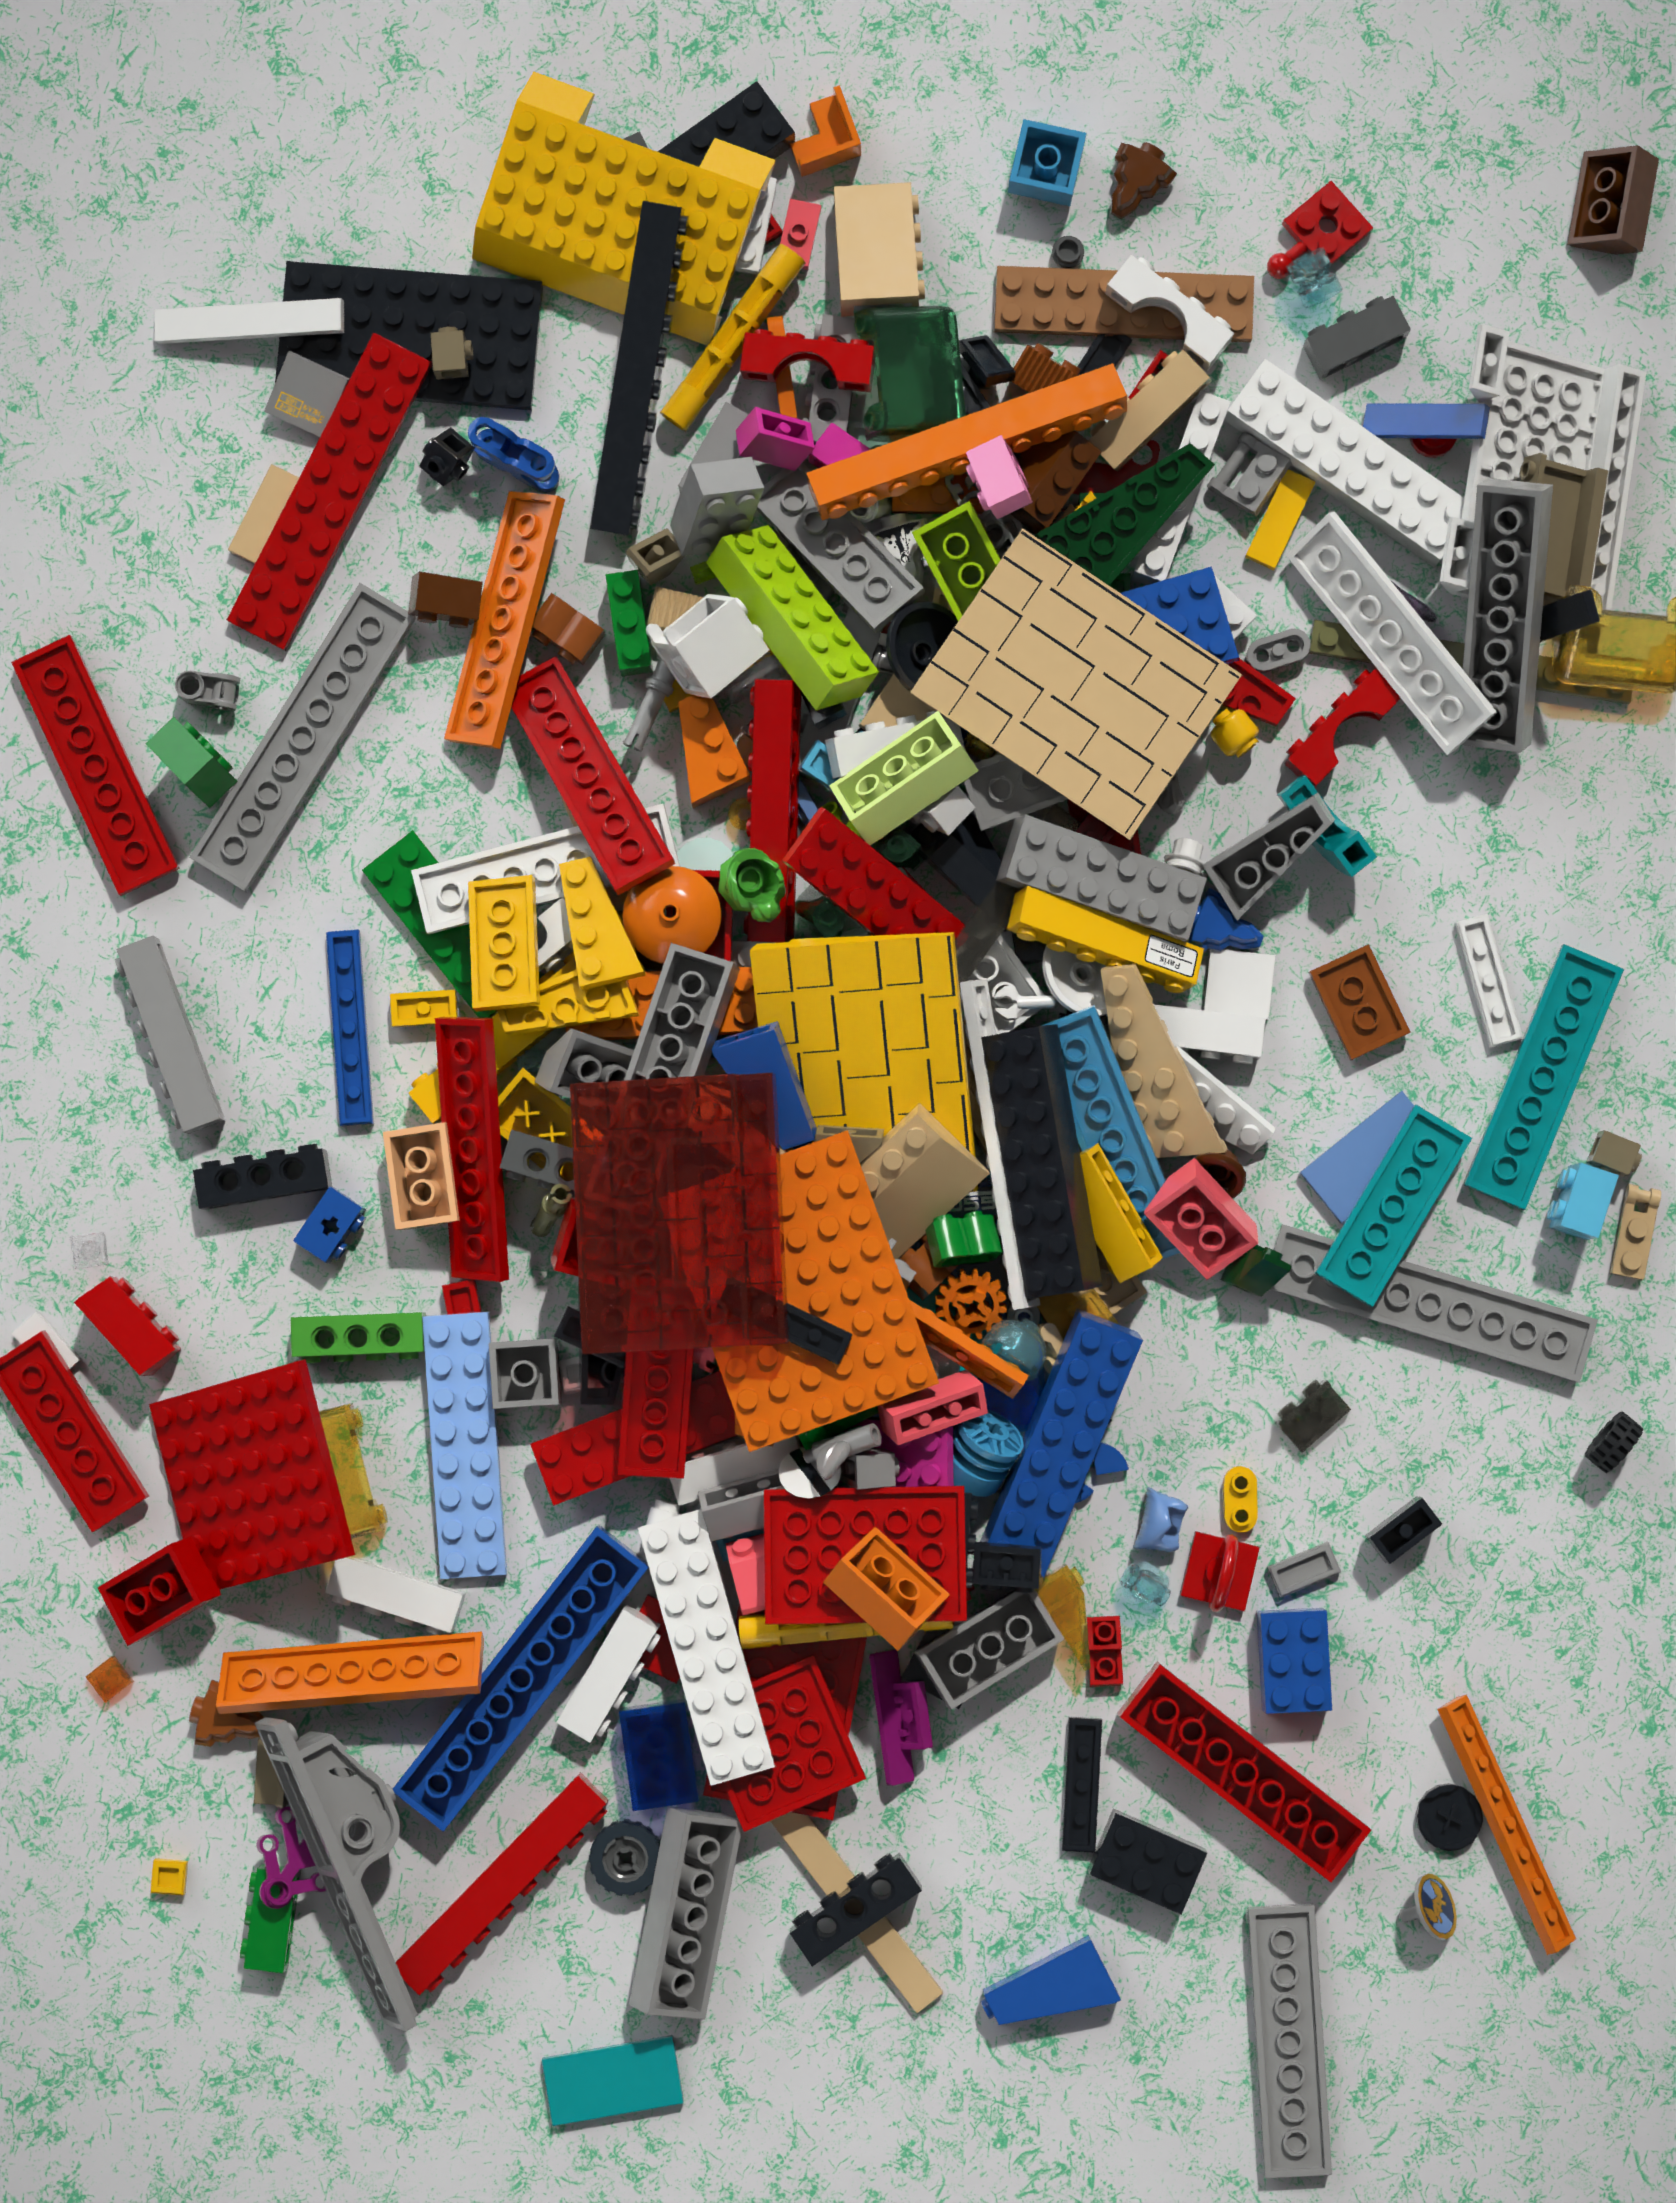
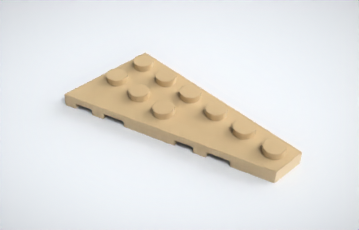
[1101,964,1228,1158]

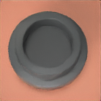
[1052,236,1084,268]

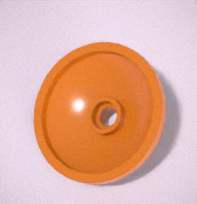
[622,866,722,964]

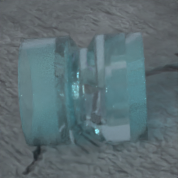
[1286,248,1343,308]

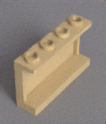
[834,182,925,317]

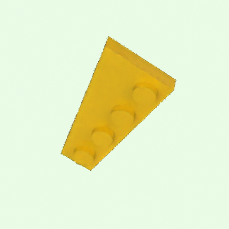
[559,857,646,990]
[497,969,640,1035]

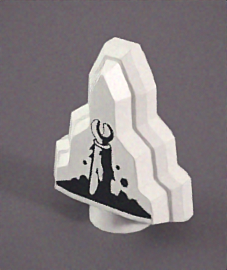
[872,513,928,585]

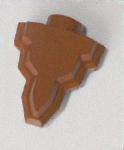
[189,1680,265,1747]

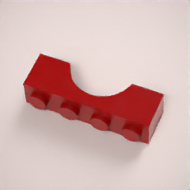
[740,329,876,393]
[1285,668,1401,787]

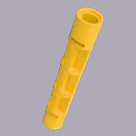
[660,244,806,432]
[739,1614,954,1649]

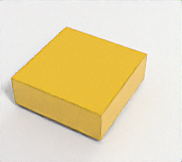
[151,1858,188,1895]

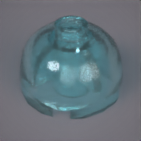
[980,1318,1047,1381]

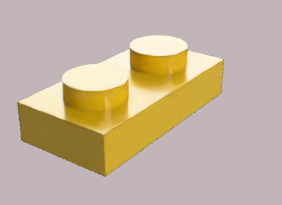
[390,989,458,1027]

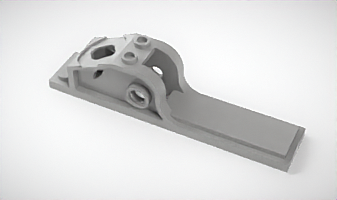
[255,1717,418,2032]

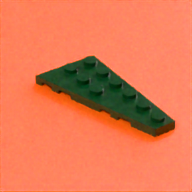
[1034,443,1215,586]

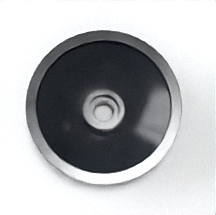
[886,602,958,692]

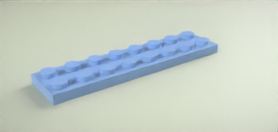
[422,1312,507,1579]

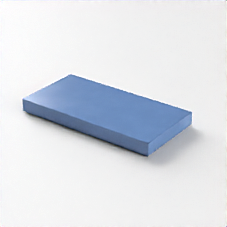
[1299,1091,1414,1223]

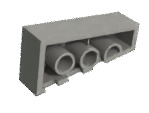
[1202,793,1335,921]

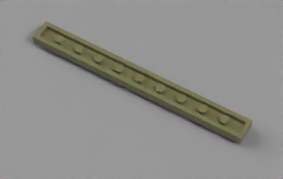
[1308,620,1635,704]

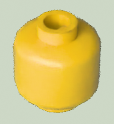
[1210,709,1259,758]

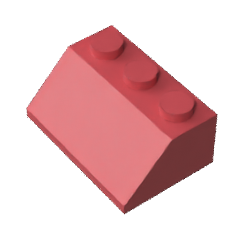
[1144,1158,1259,1280]
[726,1533,765,1615]

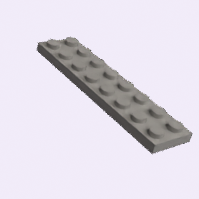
[1247,1903,1332,2179]

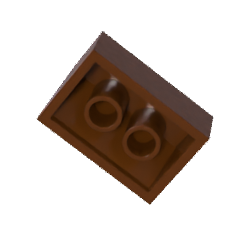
[1567,145,1659,255]
[1010,430,1101,534]

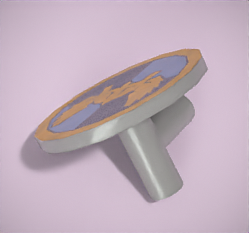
[1399,1873,1457,1940]

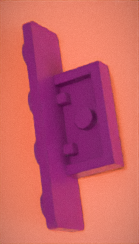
[869,1649,933,1786]

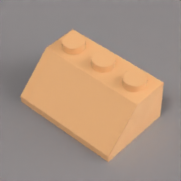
[383,1122,460,1230]

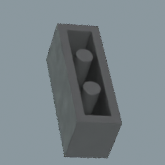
[1303,296,1411,380]

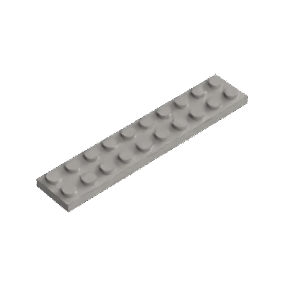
[189,583,416,892]
[1270,1224,1598,1383]

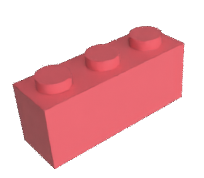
[877,1370,988,1445]

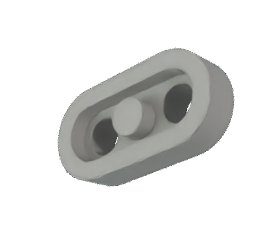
[1246,629,1310,673]

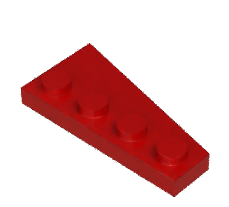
[1222,658,1296,727]

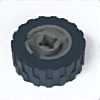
[589,1819,660,1896]

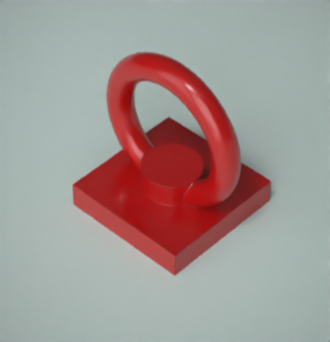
[1180,1531,1260,1612]

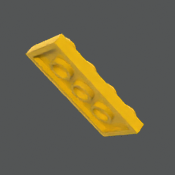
[468,875,540,1012]

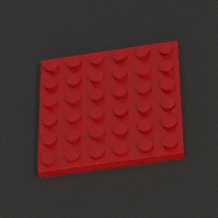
[149,1359,355,1590]

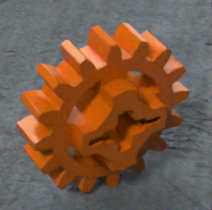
[935,1268,1007,1339]

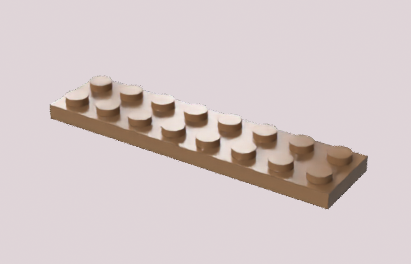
[994,266,1255,343]

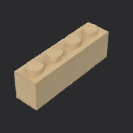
[1088,349,1212,472]

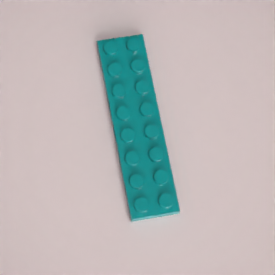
[1463,944,1624,1210]

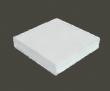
[1203,949,1276,1021]

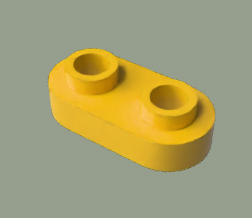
[1223,1466,1258,1532]

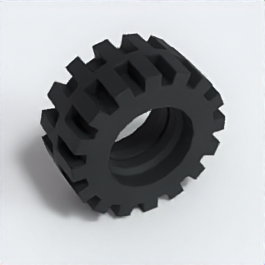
[1585,1411,1644,1473]

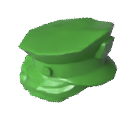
[718,848,786,923]

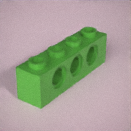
[291,1312,426,1363]

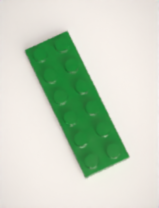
[362,830,497,1018]

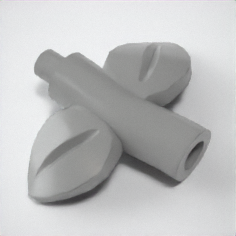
[803,1423,881,1480]

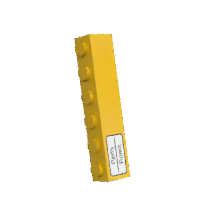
[1007,885,1204,993]

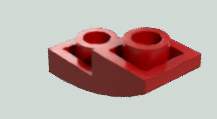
[1087,1616,1123,1687]

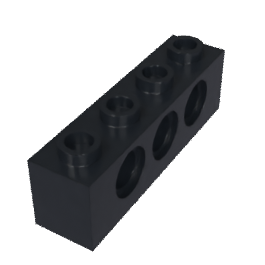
[193,1144,333,1210]
[789,1852,922,1967]

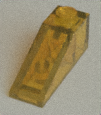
[1035,1563,1091,1671]

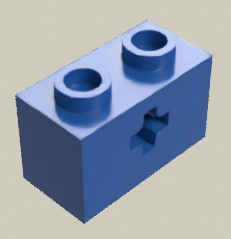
[293,1186,366,1263]

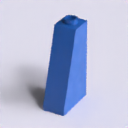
[711,1021,817,1150]
[981,1935,1121,2025]

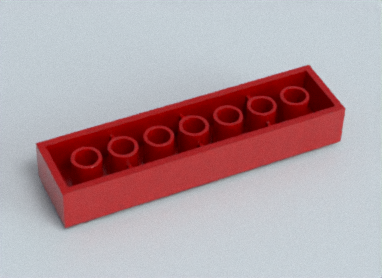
[1117,1661,1371,1883]

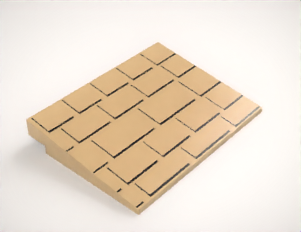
[910,528,1242,840]

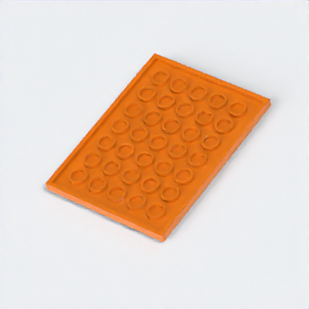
[658,1130,939,1452]

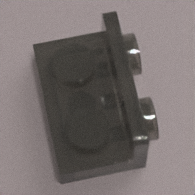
[1275,1379,1351,1453]

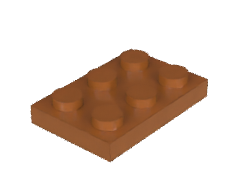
[1308,944,1411,1061]

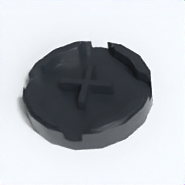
[1415,1783,1483,1851]

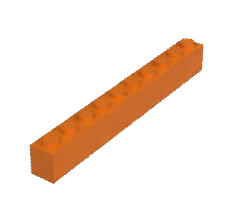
[806,363,1127,521]

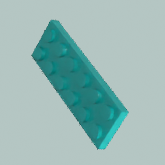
[1315,1105,1472,1307]

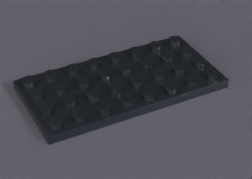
[275,261,543,410]

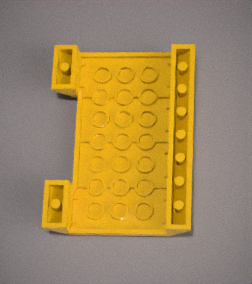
[472,72,776,346]

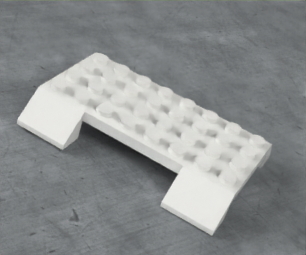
[1439,324,1647,626]

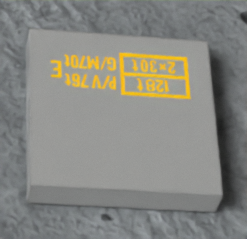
[264,351,349,437]

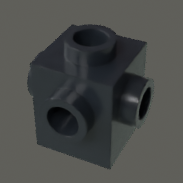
[419,427,475,487]

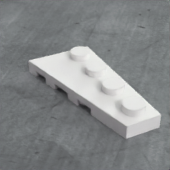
[1174,1044,1276,1155]

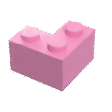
[965,435,1033,519]

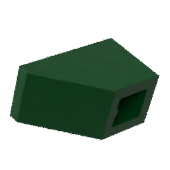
[1220,1245,1292,1297]

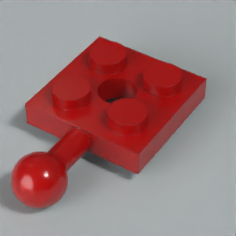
[1267,181,1373,279]

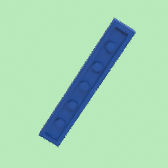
[326,929,374,1126]

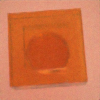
[86,1655,134,1703]

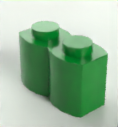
[925,1211,1002,1267]

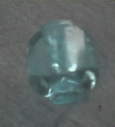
[1120,1561,1171,1610]

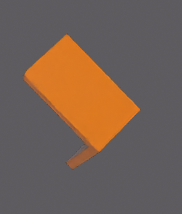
[790,85,861,177]

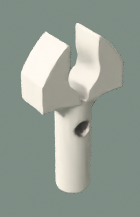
[993,986,1056,1021]

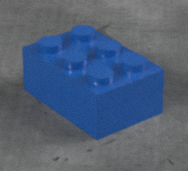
[1256,1608,1332,1714]

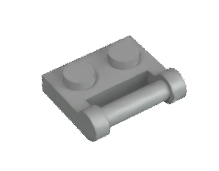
[1207,432,1292,517]

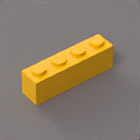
[1080,1143,1163,1283]

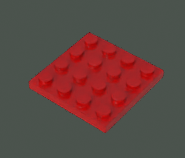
[723,1655,866,1832]

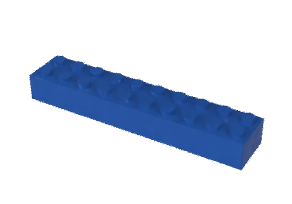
[393,1525,649,1832]

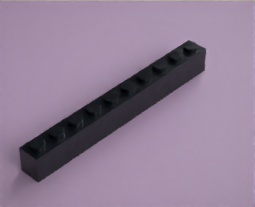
[590,201,689,535]

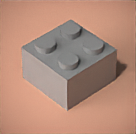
[489,1338,562,1409]

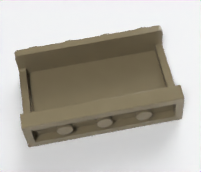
[1519,453,1608,599]

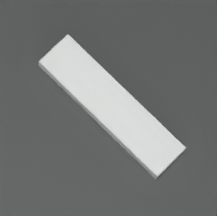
[1455,914,1524,1048]

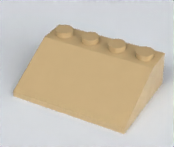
[860,1103,990,1259]

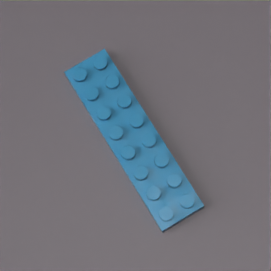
[1042,1005,1181,1260]

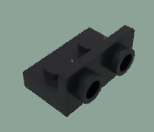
[973,1542,1043,1593]

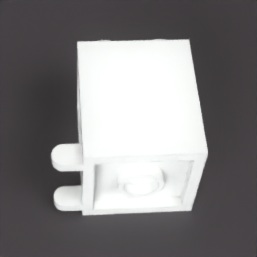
[646,594,769,699]

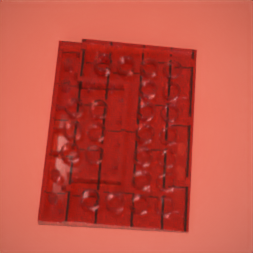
[570,1073,789,1354]

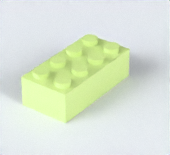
[829,711,979,845]

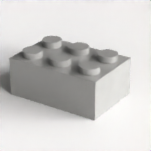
[670,457,764,556]

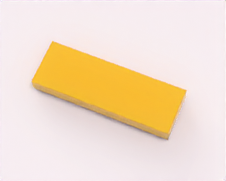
[1245,469,1315,571]

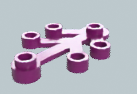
[256,1806,326,1909]

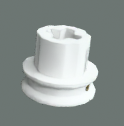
[1164,838,1204,876]

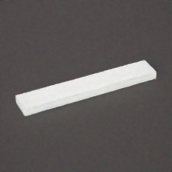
[154,298,344,344]

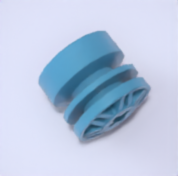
[953,1410,1024,1497]

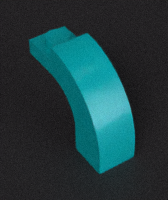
[1277,775,1377,877]

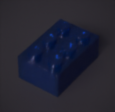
[619,1699,700,1811]

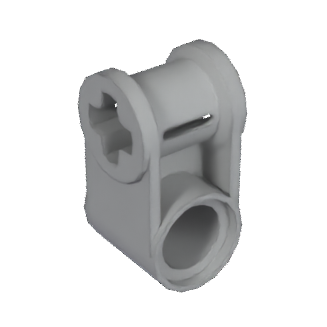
[175,671,241,711]

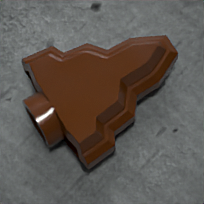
[1111,142,1177,219]

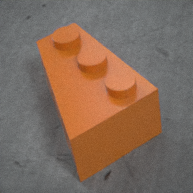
[678,695,751,809]

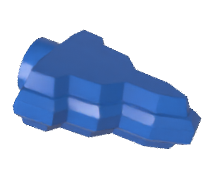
[1188,888,1264,953]

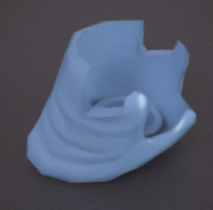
[1133,1487,1188,1552]

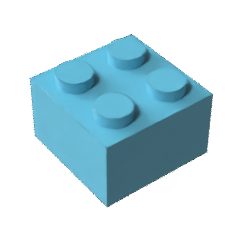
[1547,1163,1619,1240]

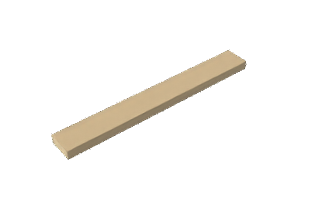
[770,1812,943,2013]

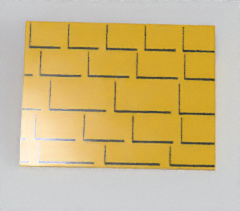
[750,932,978,1192]

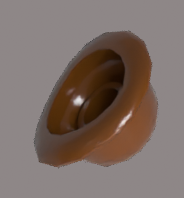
[1195,1149,1246,1199]

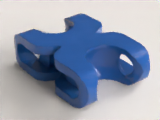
[468,417,560,493]

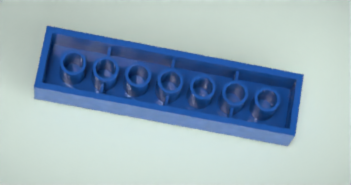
[980,1308,1143,1578]

